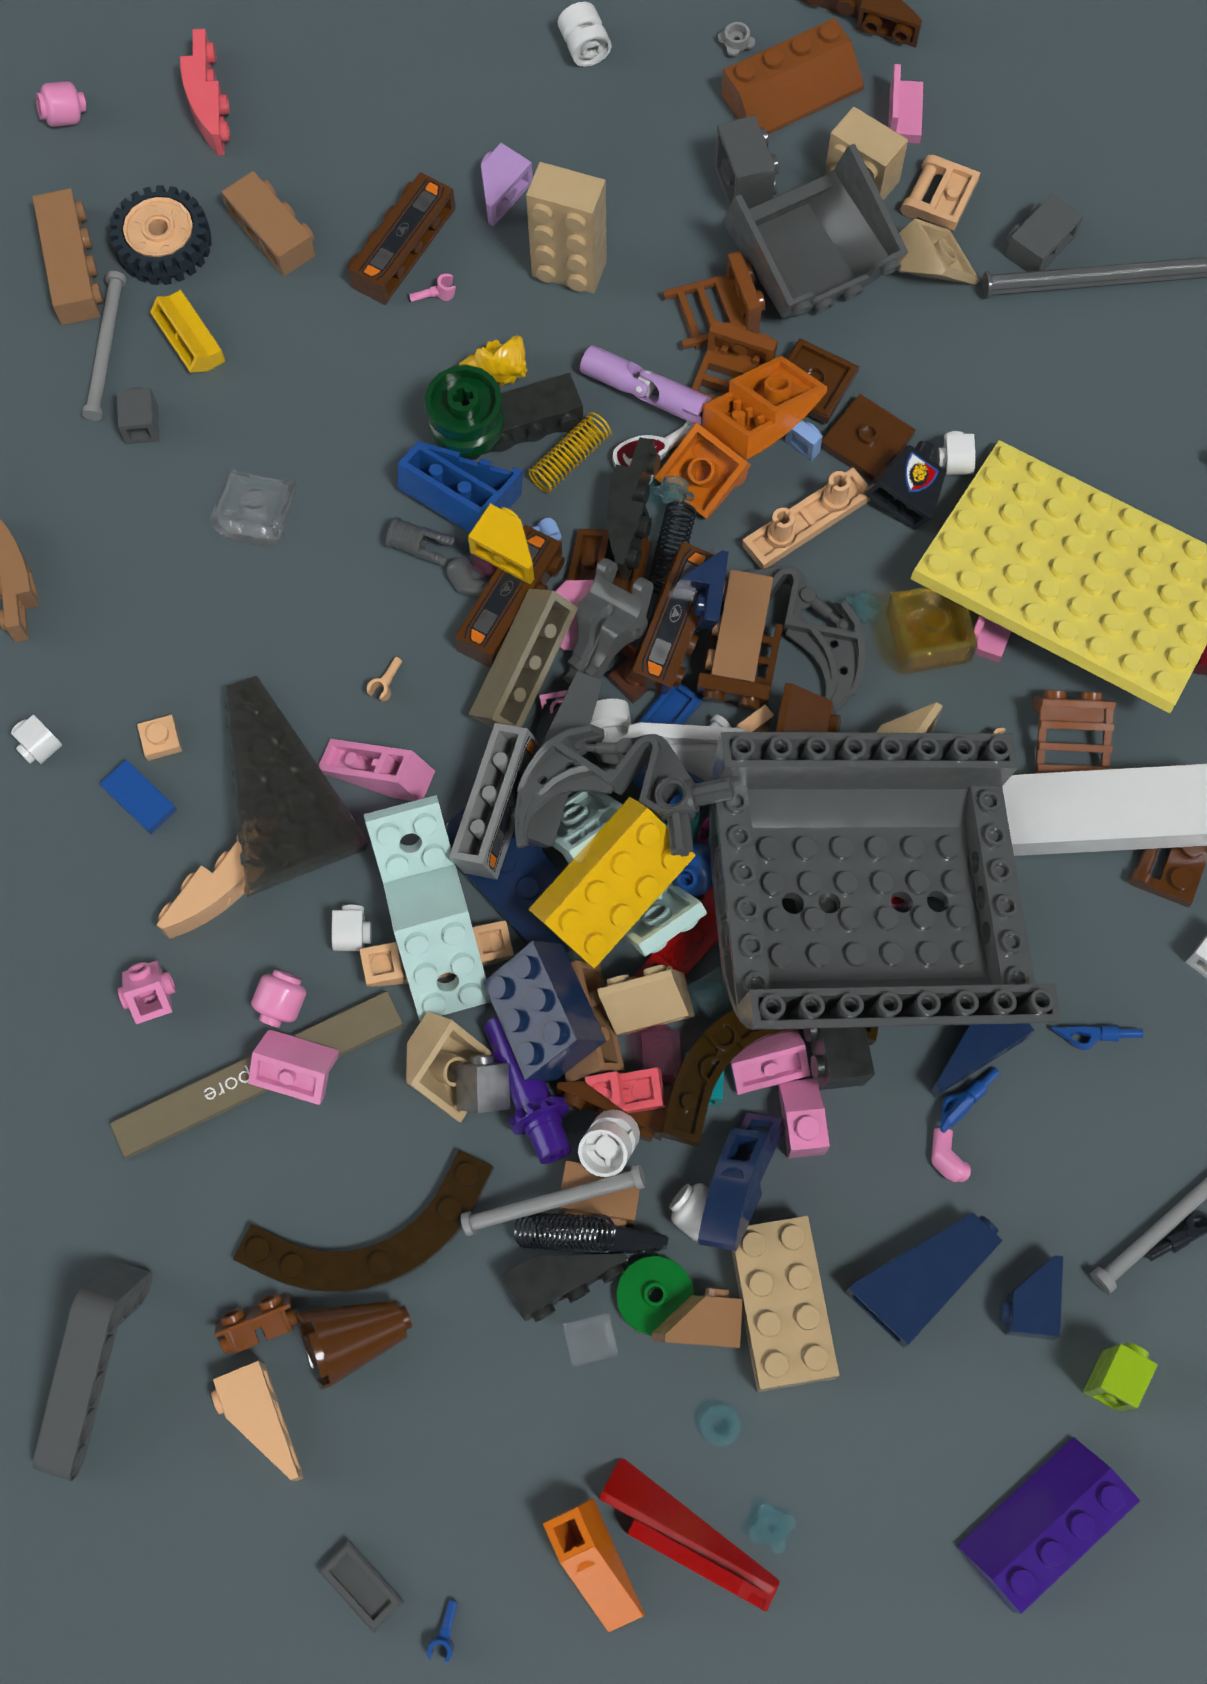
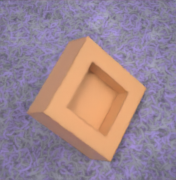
[736,704,774,732]
[137,714,182,761]

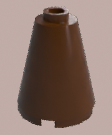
[297,1300,412,1390]

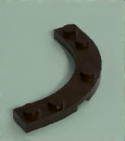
[659,1009,879,1147]
[233,1150,494,1293]

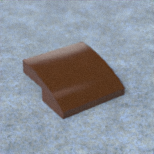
[567,529,651,594]

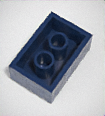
[483,941,606,1081]

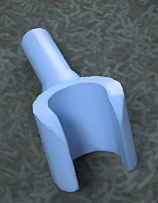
[533,518,562,541]

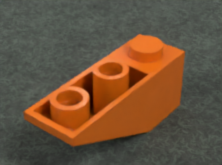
[543,1498,645,1632]

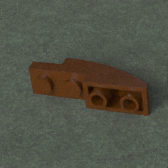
[801,0,922,48]

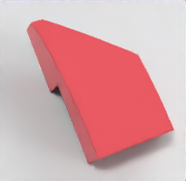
[585,1067,666,1113]

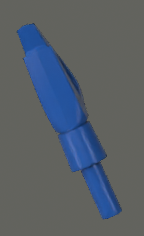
[1051,1025,1143,1050]
[940,1067,1000,1133]

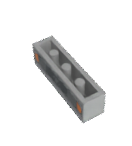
[449,723,541,880]

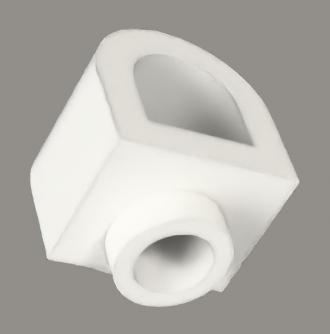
[937,431,975,475]
[11,714,62,764]
[332,905,372,951]

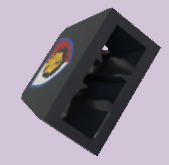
[863,441,946,530]

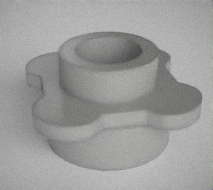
[718,22,755,56]

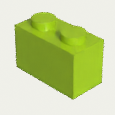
[1083,1342,1158,1413]

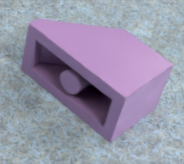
[481,143,533,227]

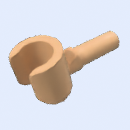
[367,657,402,702]

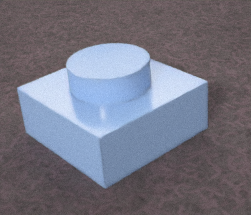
[785,420,823,462]

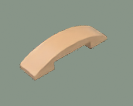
[359,921,514,987]

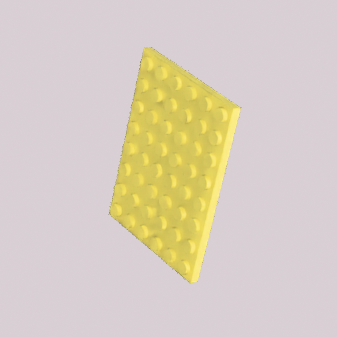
[910,440,1207,713]

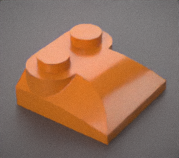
[654,422,752,520]

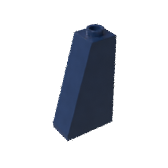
[845,1213,1003,1348]

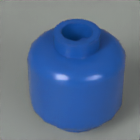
[672,843,713,896]

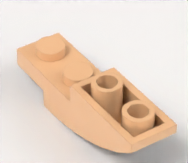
[156,815,275,939]

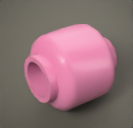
[35,81,86,127]
[251,969,307,1028]

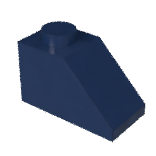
[999,1255,1063,1340]

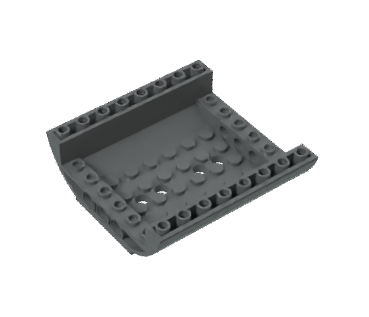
[708,732,1061,1030]

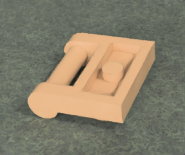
[900,155,981,231]

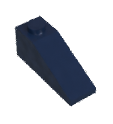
[930,1023,1035,1097]

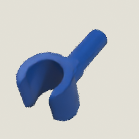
[427,1600,458,1664]

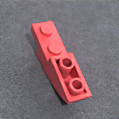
[180,29,230,156]

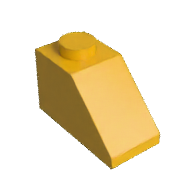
[468,503,534,585]

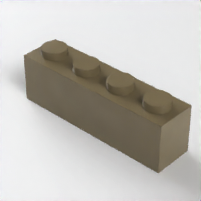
[468,589,578,729]

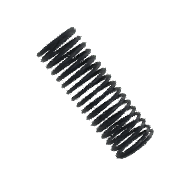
[648,501,697,595]
[514,1213,616,1253]

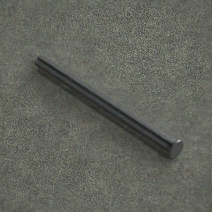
[982,257,1207,299]

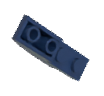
[698,1113,785,1251]

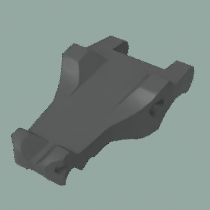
[562,558,653,686]

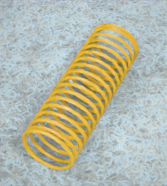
[529,412,611,493]

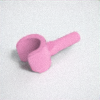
[409,273,456,302]

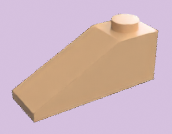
[211,1361,304,1481]

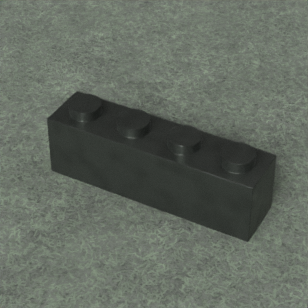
[462,372,584,461]

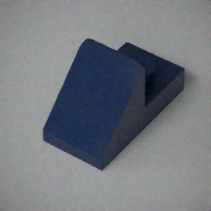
[675,550,729,630]

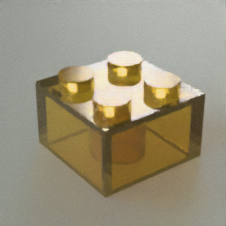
[886,587,978,675]

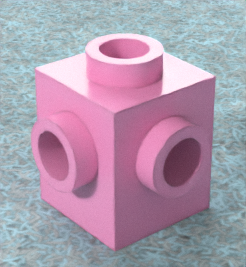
[118,960,176,1024]

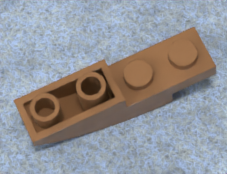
[0,519,40,642]

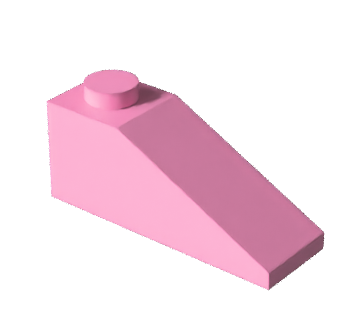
[317,738,435,801]

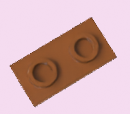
[214,1293,299,1354]

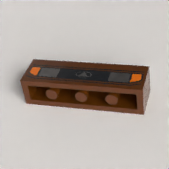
[348,172,456,305]
[455,524,565,668]
[626,542,714,695]

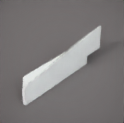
[601,722,745,782]

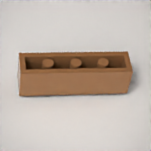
[32,188,104,325]

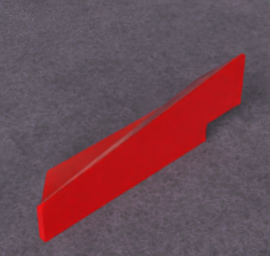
[599,1458,779,1612]

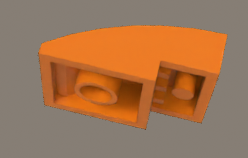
[702,356,827,460]

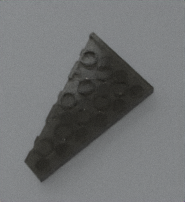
[224,676,370,897]

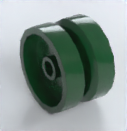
[425,365,504,457]

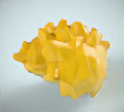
[459,335,528,387]

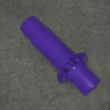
[483,1016,572,1164]

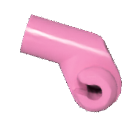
[931,1128,971,1182]

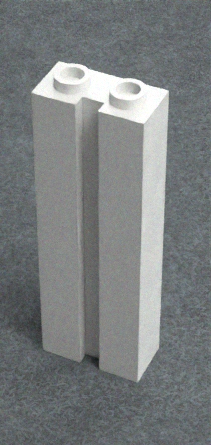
[1002,764,1207,856]

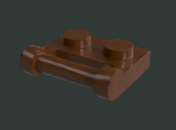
[1128,846,1207,908]

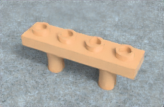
[742,467,871,569]

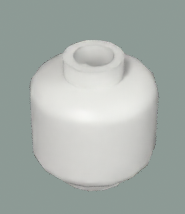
[669,1183,709,1242]

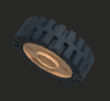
[109,185,212,285]

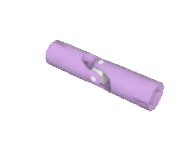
[580,345,712,425]

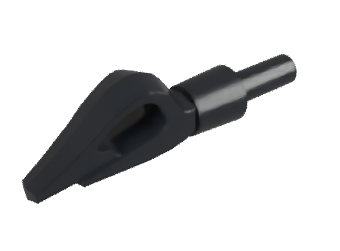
[1146,1212,1207,1261]

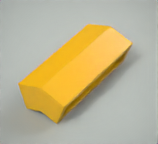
[150,289,225,373]

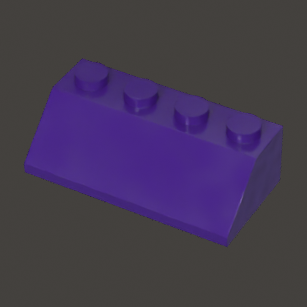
[956,1437,1140,1614]

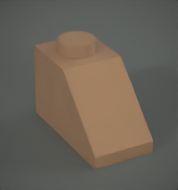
[651,1288,743,1348]

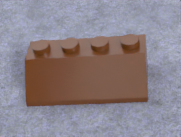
[721,18,864,135]

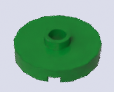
[616,1256,694,1336]

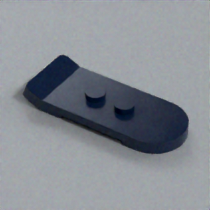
[444,806,572,953]

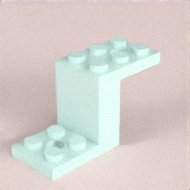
[552,791,707,957]
[364,795,491,1021]

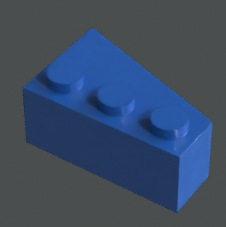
[397,441,523,533]

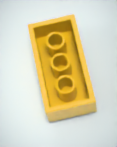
[528,797,696,969]

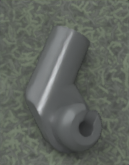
[447,557,489,597]

